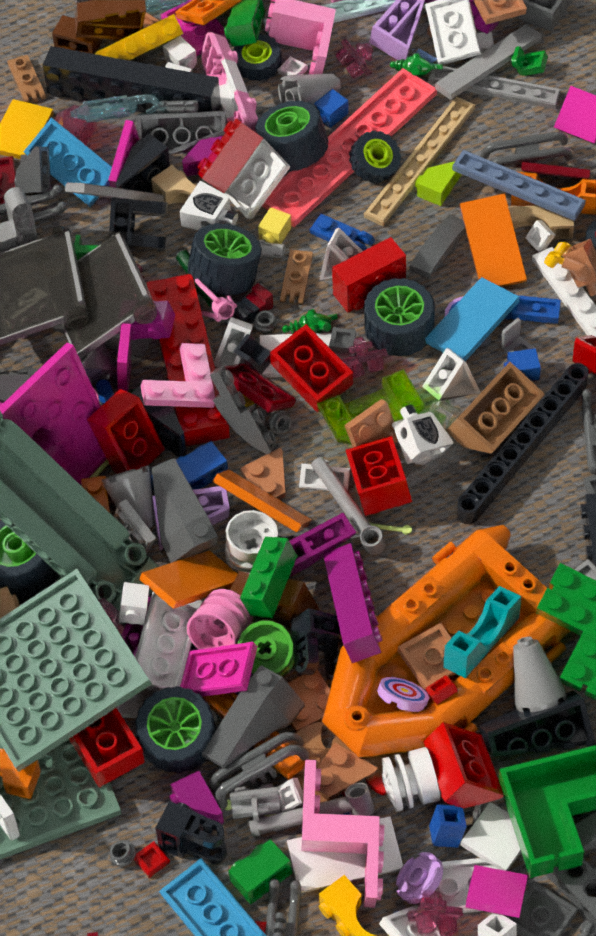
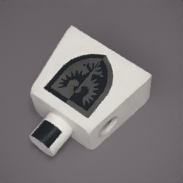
[180,181,238,230]
[395,404,453,464]

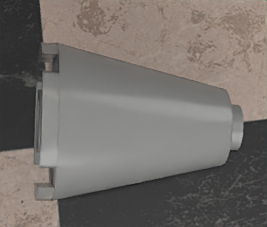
[278,73,341,105]
[102,466,154,529]
[513,637,566,712]

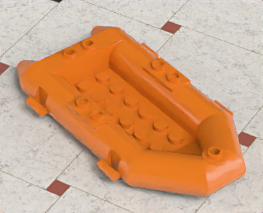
[322,525,570,759]

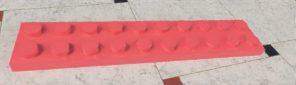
[262,68,437,227]

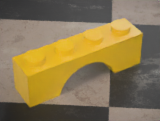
[95,14,184,61]
[318,875,376,936]

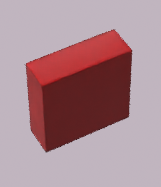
[425,675,458,705]
[134,841,170,878]

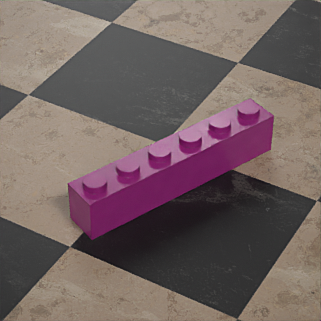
[323,543,383,663]

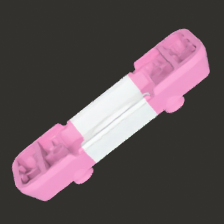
[201,32,258,132]

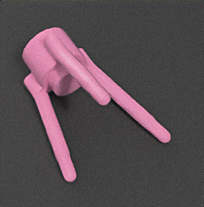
[195,279,237,322]

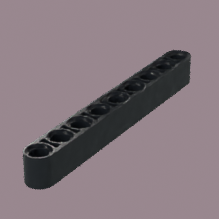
[457,363,589,524]

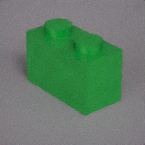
[228,839,293,905]

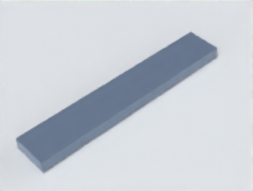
[452,150,586,221]

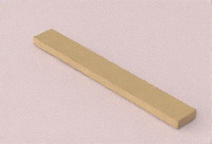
[364,96,475,226]

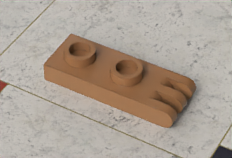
[7,55,46,103]
[280,249,313,305]

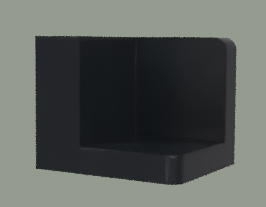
[233,334,271,375]

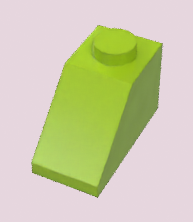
[415,161,462,206]

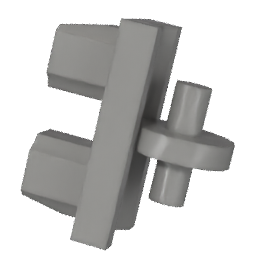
[230,784,280,821]

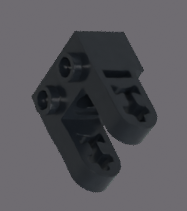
[108,198,168,248]
[291,608,343,681]
[155,801,227,864]

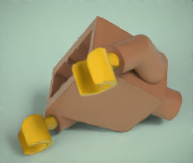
[544,238,596,296]

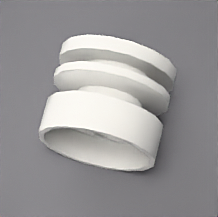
[225,510,278,573]
[382,747,440,812]

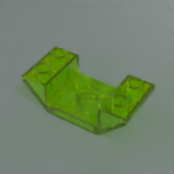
[317,370,425,445]

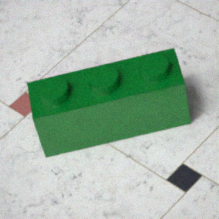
[224,0,266,47]
[240,536,297,618]

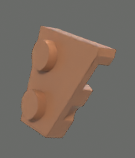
[240,448,286,499]
[315,742,378,801]

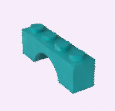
[443,586,521,678]

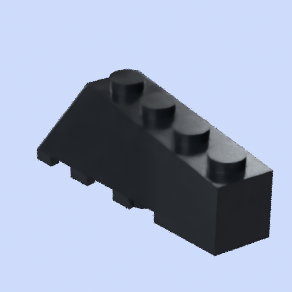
[478,691,596,757]

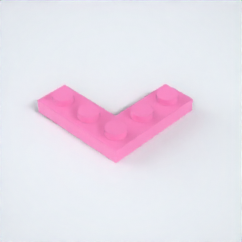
[141,343,215,408]

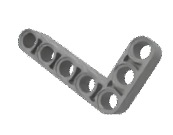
[0,187,37,253]

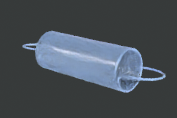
[412,49,438,63]

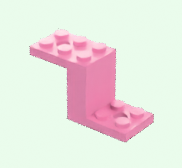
[265,0,336,74]
[301,760,384,908]

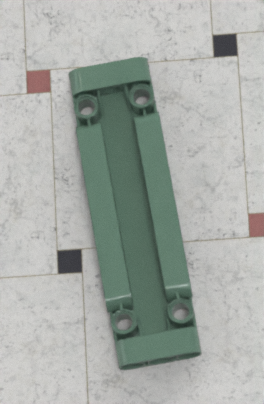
[0,411,159,626]

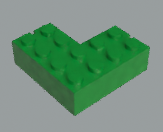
[536,563,596,701]
[499,745,596,878]

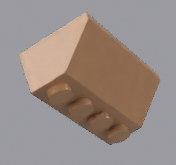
[446,362,545,454]

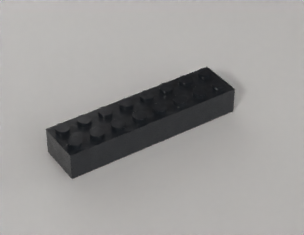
[42,46,221,113]

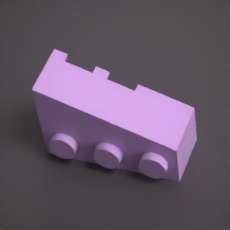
[369,0,425,60]
[152,486,230,550]

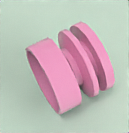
[187,589,253,650]

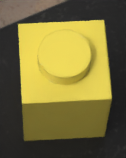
[258,207,291,244]

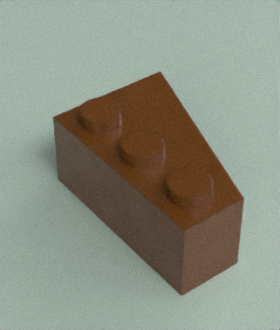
[75,0,146,40]
[230,571,320,628]

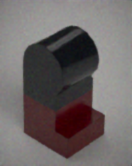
[232,283,273,324]

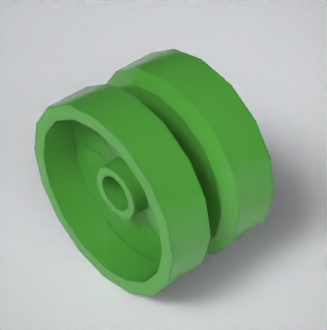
[238,621,295,677]

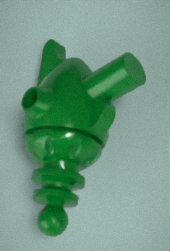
[390,53,443,78]
[282,309,338,334]

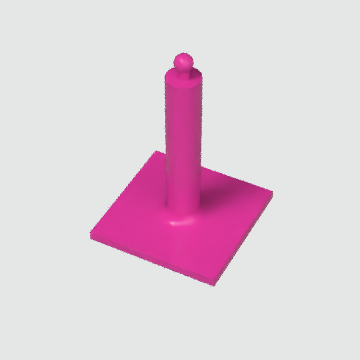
[0,343,107,485]

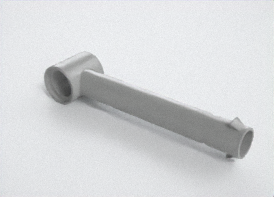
[311,457,386,555]
[249,783,375,837]

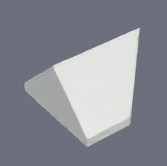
[320,228,363,280]
[422,348,481,401]

